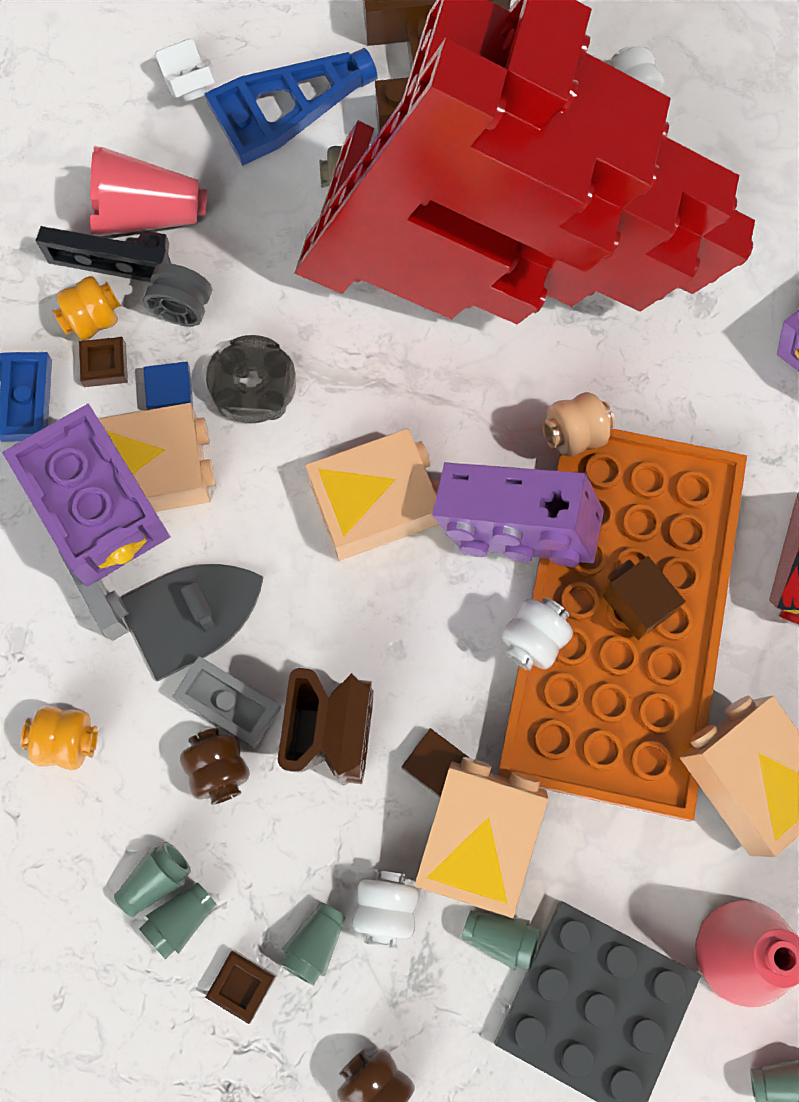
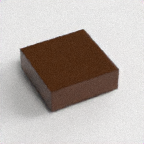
[79,337,128,387]
[401,728,469,798]
[205,950,277,1024]

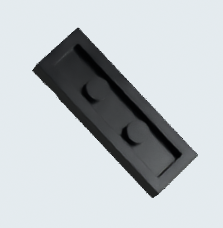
[35,226,171,283]

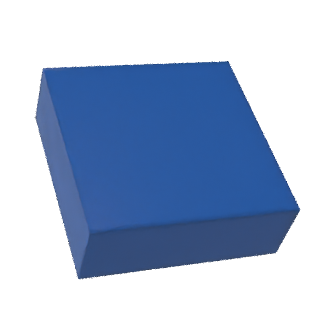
[143,361,193,410]

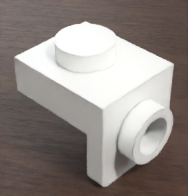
[155,38,215,101]

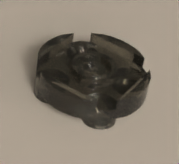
[206,335,297,423]

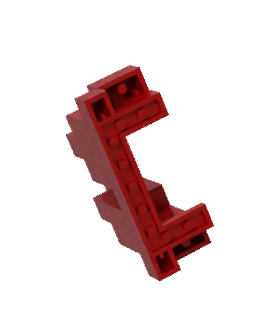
[294,0,755,325]

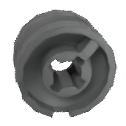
[143,263,213,327]

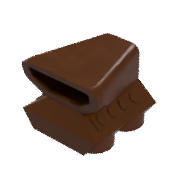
[278,668,374,785]

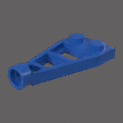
[204,48,378,166]
[0,352,52,442]

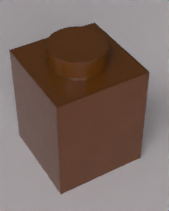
[602,556,686,640]

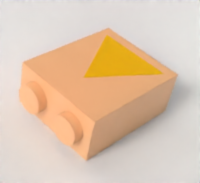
[98,403,216,512]
[305,428,439,561]
[679,695,799,857]
[414,757,548,918]

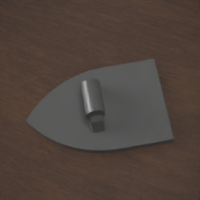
[121,564,263,682]

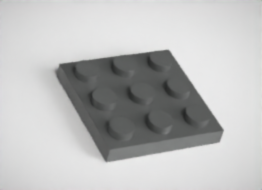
[494,901,701,1102]

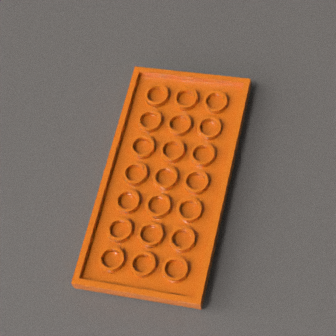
[497,429,747,822]

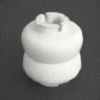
[609,46,665,92]
[501,597,573,671]
[352,870,419,948]

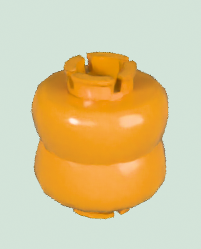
[52,276,121,341]
[21,706,98,770]

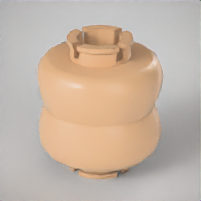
[542,392,615,457]

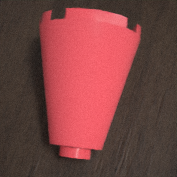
[90,146,207,236]
[695,900,799,1007]

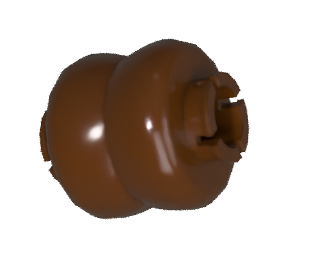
[180,728,250,805]
[337,1049,415,1102]

